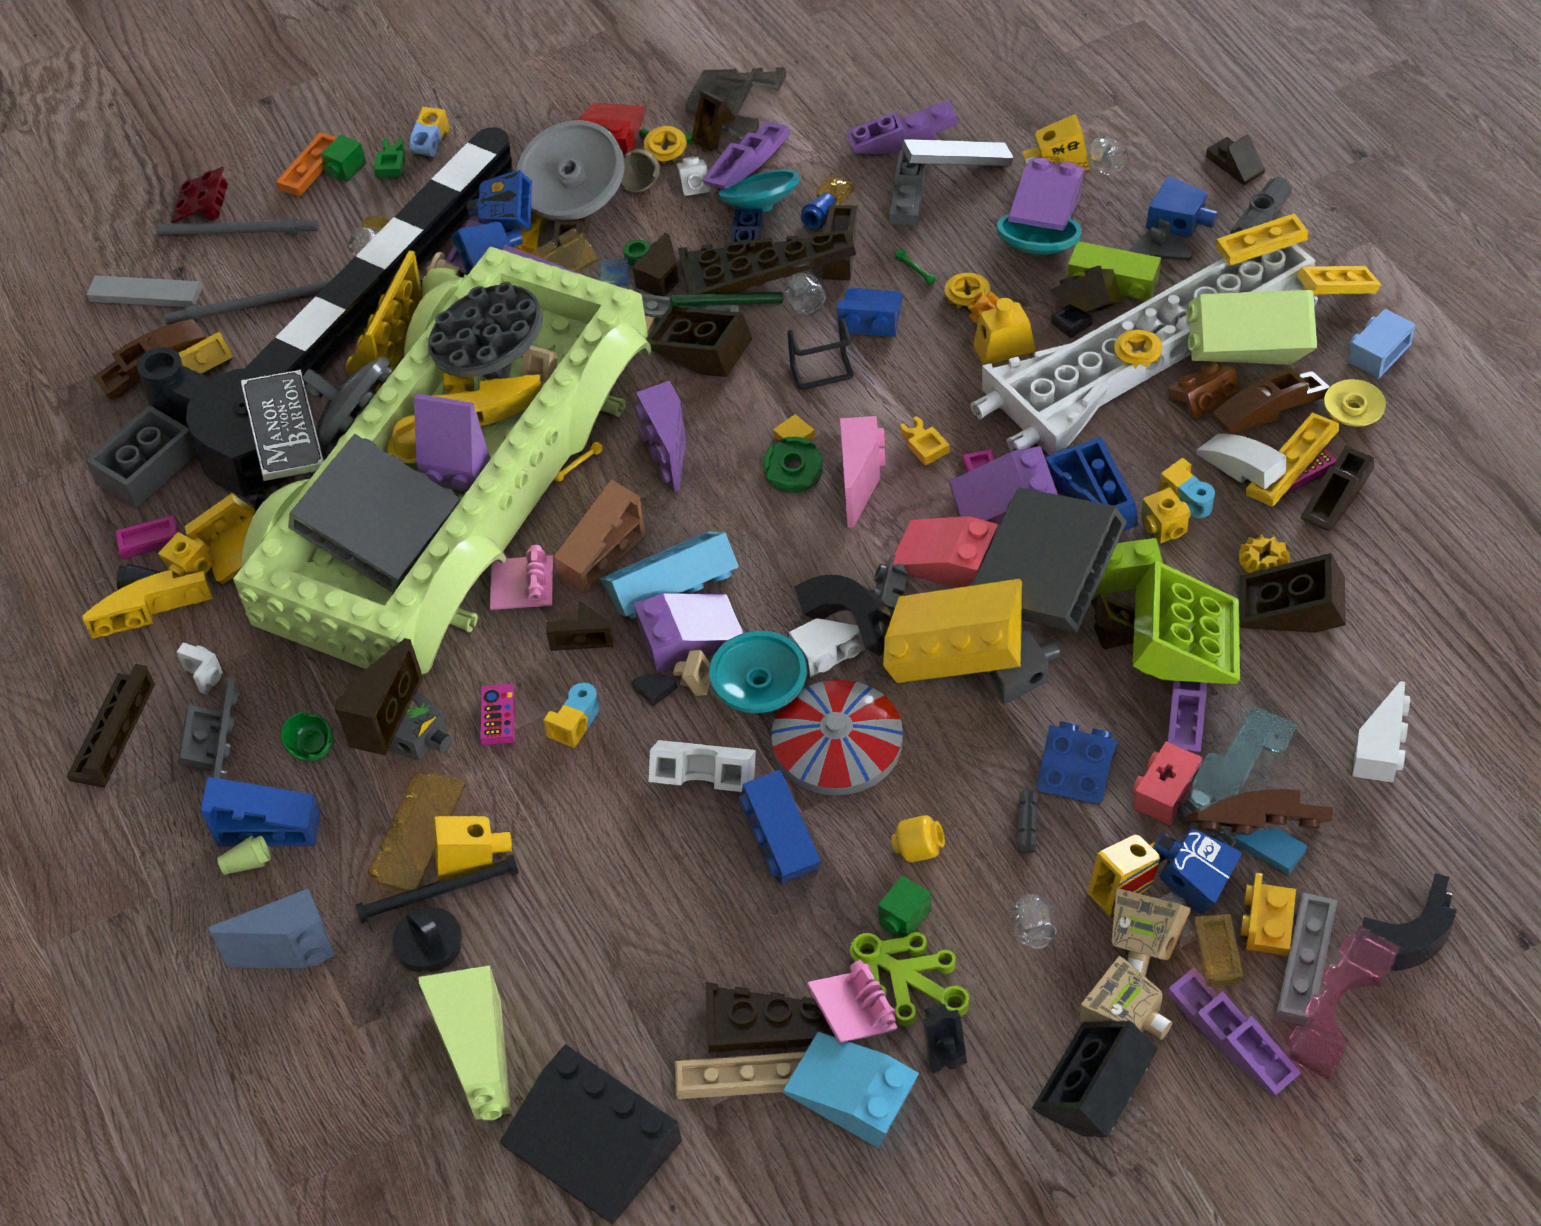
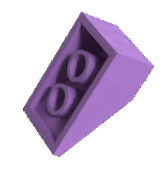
[1008,158,1085,231]
[414,394,491,492]
[949,446,1058,526]
[634,594,743,673]

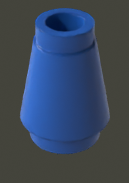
[801,193,835,229]

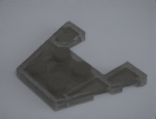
[685,67,786,139]

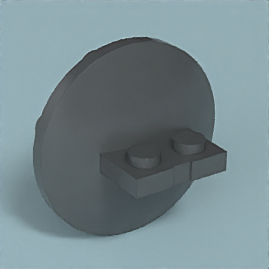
[428,282,543,380]
[302,356,393,456]

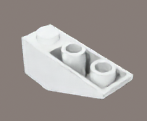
[1352,681,1410,783]

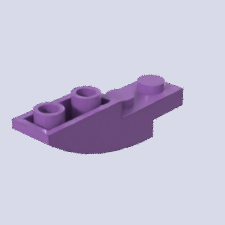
[846,99,959,154]

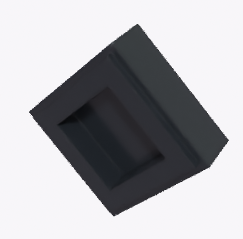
[1051,304,1092,339]

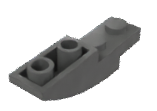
[889,149,926,225]

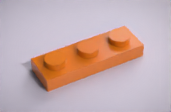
[276,132,337,197]

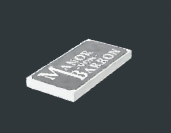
[241,370,323,481]

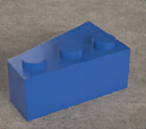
[738,769,821,884]
[200,777,321,847]

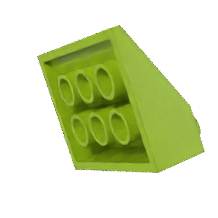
[1133,560,1240,685]

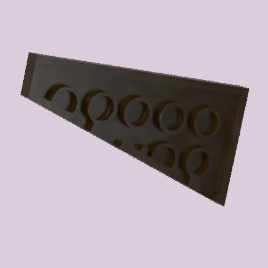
[678,230,856,295]

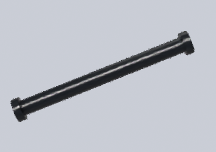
[356,854,519,923]

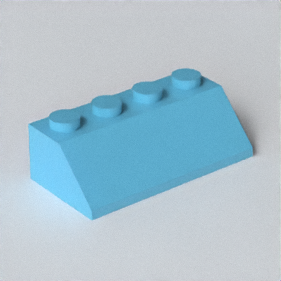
[599,531,739,619]

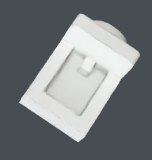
[677,157,710,196]
[177,642,223,695]

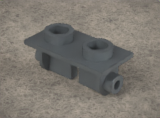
[873,554,908,621]

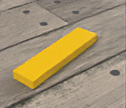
[1246,412,1339,507]

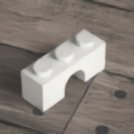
[648,740,756,792]

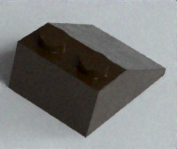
[646,306,752,377]
[1239,553,1346,633]
[335,638,423,756]

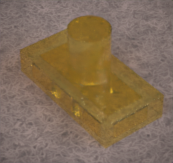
[1194,914,1243,987]

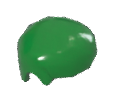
[280,711,334,762]

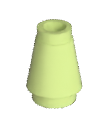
[217,836,271,875]

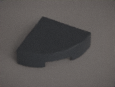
[631,674,677,706]

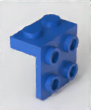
[837,288,903,337]
[1037,721,1119,804]

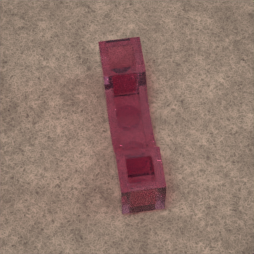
[1287,926,1400,1080]

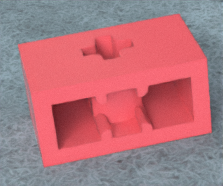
[1131,741,1203,826]

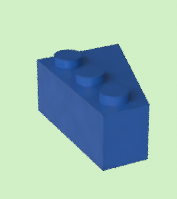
[1045,437,1139,531]

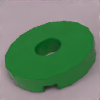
[763,437,823,493]

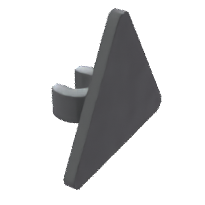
[1129,219,1192,260]

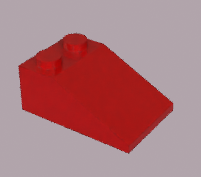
[579,103,646,157]

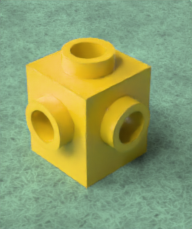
[1141,487,1191,544]
[158,532,215,578]

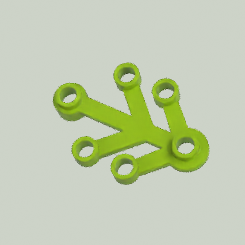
[850,932,969,1026]

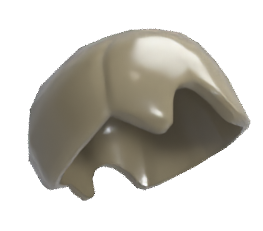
[620,148,660,193]

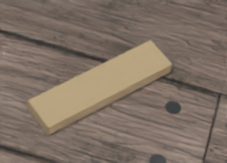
[675,1052,806,1099]

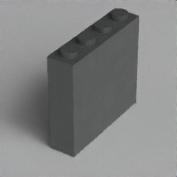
[288,433,460,593]
[970,487,1127,633]

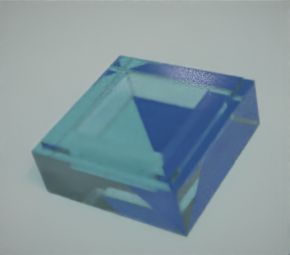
[600,259,630,286]

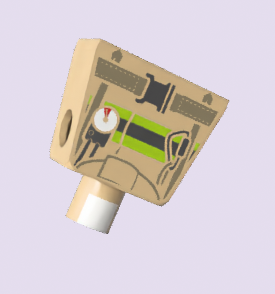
[1112,888,1191,976]
[1080,956,1172,1040]

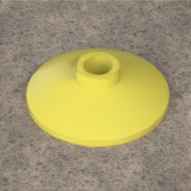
[1324,379,1386,426]

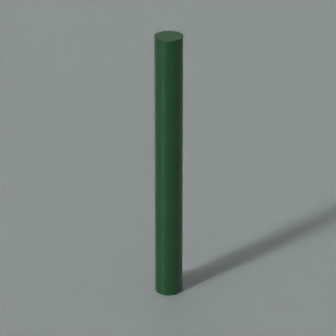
[670,292,784,307]

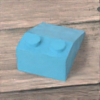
[782,1032,919,1148]

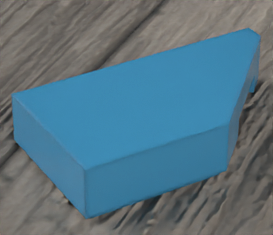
[1234,828,1308,875]

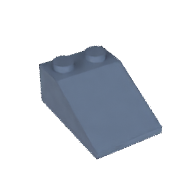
[208,888,335,969]

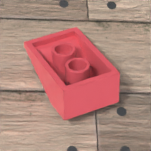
[893,516,998,588]

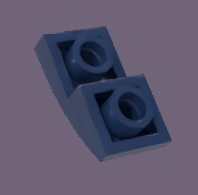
[730,209,764,242]

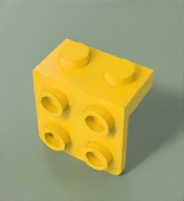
[184,493,256,584]

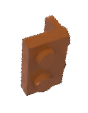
[1167,362,1241,420]

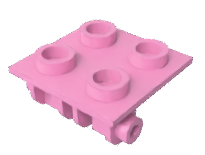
[490,545,553,610]
[806,960,898,1044]

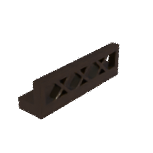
[67,664,155,788]

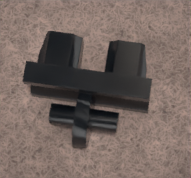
[923,1004,967,1073]

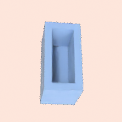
[1348,309,1416,379]

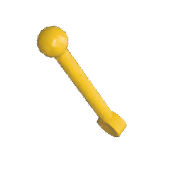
[554,442,603,482]

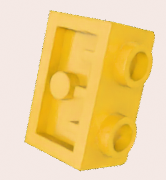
[1240,873,1296,956]

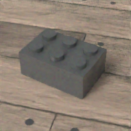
[85,405,196,509]

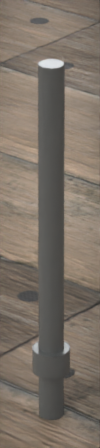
[157,218,319,235]
[164,280,331,325]

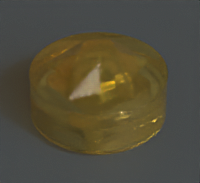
[361,216,389,237]

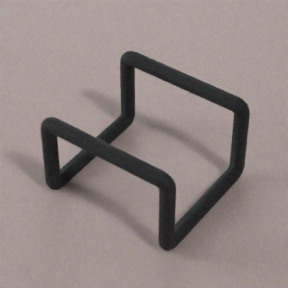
[787,318,854,390]

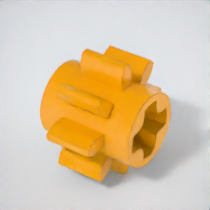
[968,291,999,324]

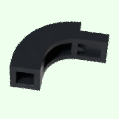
[794,575,892,656]
[1353,873,1457,971]

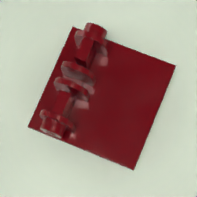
[171,166,228,223]

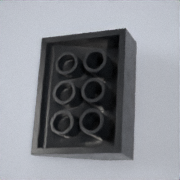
[500,1044,682,1225]

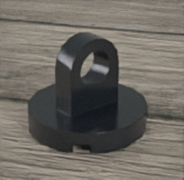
[393,907,462,972]

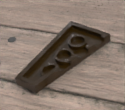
[706,982,852,1052]

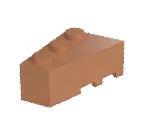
[554,479,646,593]

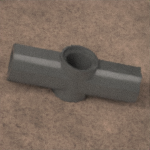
[1230,176,1292,234]

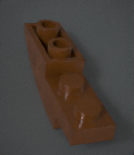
[93,319,207,401]
[1211,368,1331,434]
[1187,789,1333,835]

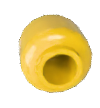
[892,815,945,863]

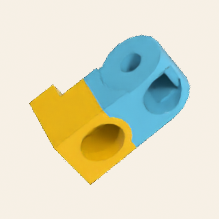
[1158,458,1215,518]
[543,683,599,748]

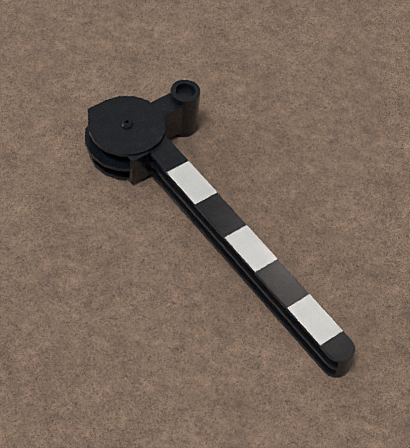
[137,127,512,497]

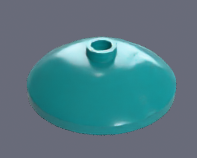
[719,170,800,212]
[996,213,1082,257]
[709,631,807,713]

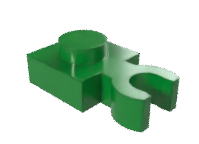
[374,138,405,178]

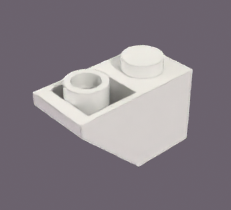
[789,618,865,677]

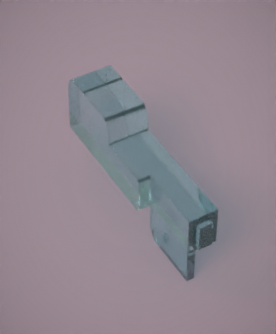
[1190,706,1298,807]

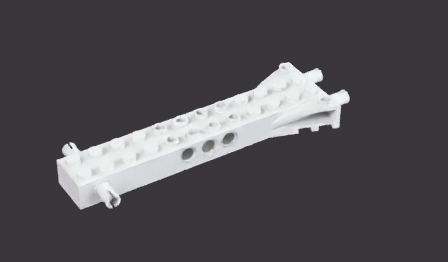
[970,232,1318,455]

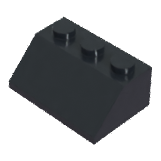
[1032,1021,1158,1137]

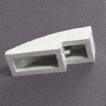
[1196,434,1286,490]

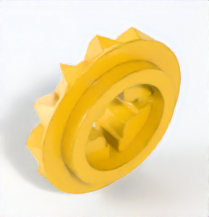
[644,126,687,164]
[944,273,990,309]
[1114,330,1163,369]
[1239,534,1290,573]

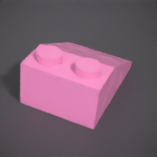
[840,416,886,528]

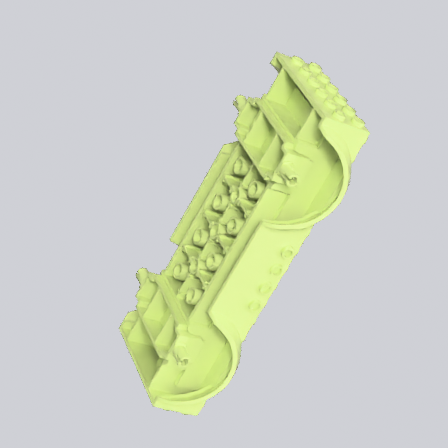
[233,247,651,674]

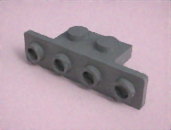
[177,676,238,779]

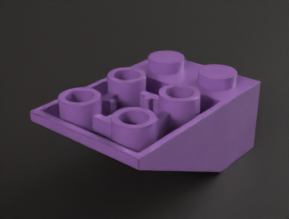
[634,381,686,493]

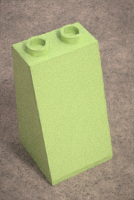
[1186,290,1317,365]
[419,965,511,1120]

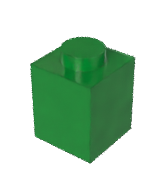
[321,135,366,182]
[878,875,931,937]

